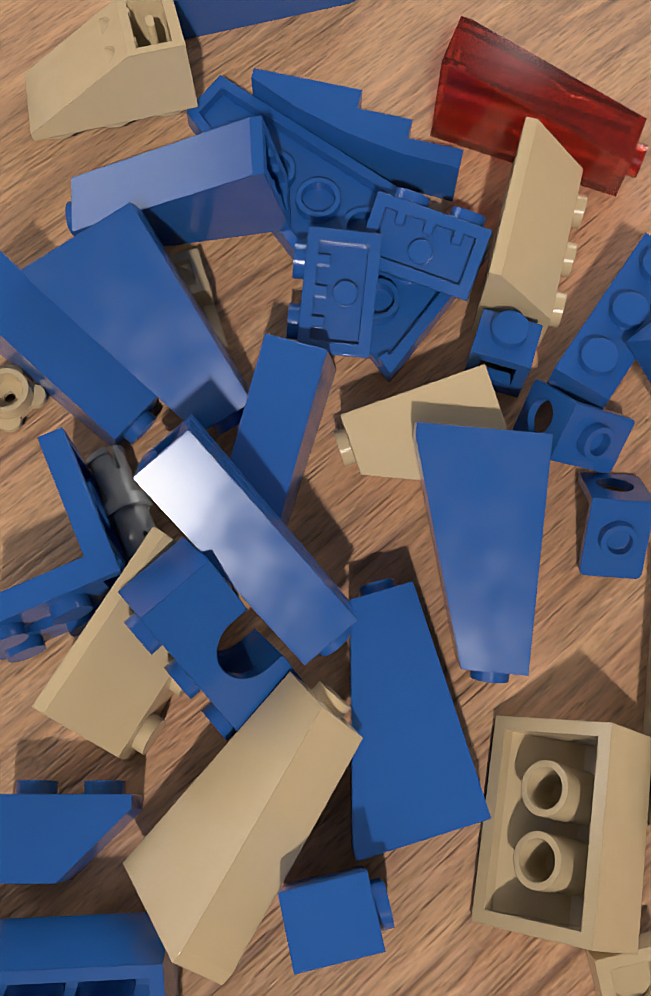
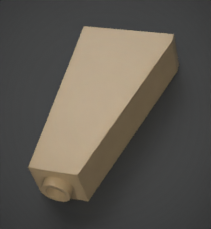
[123,672,363,985]

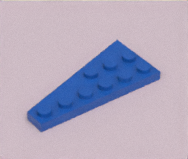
[186,75,491,383]

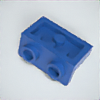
[364,187,493,302]
[286,226,383,359]

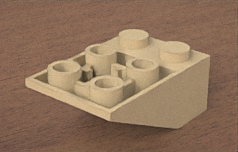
[24,0,198,142]

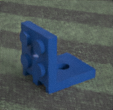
[0,427,129,663]

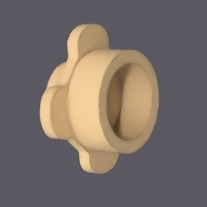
[0,365,47,432]

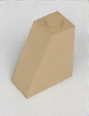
[333,364,508,480]

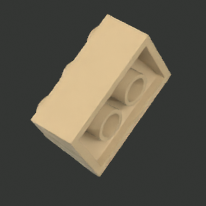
[472,117,588,346]
[32,526,232,761]
[471,715,651,955]

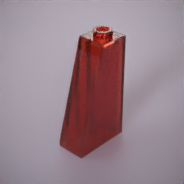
[430,16,648,197]

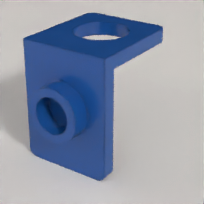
[513,379,635,473]
[578,472,651,579]

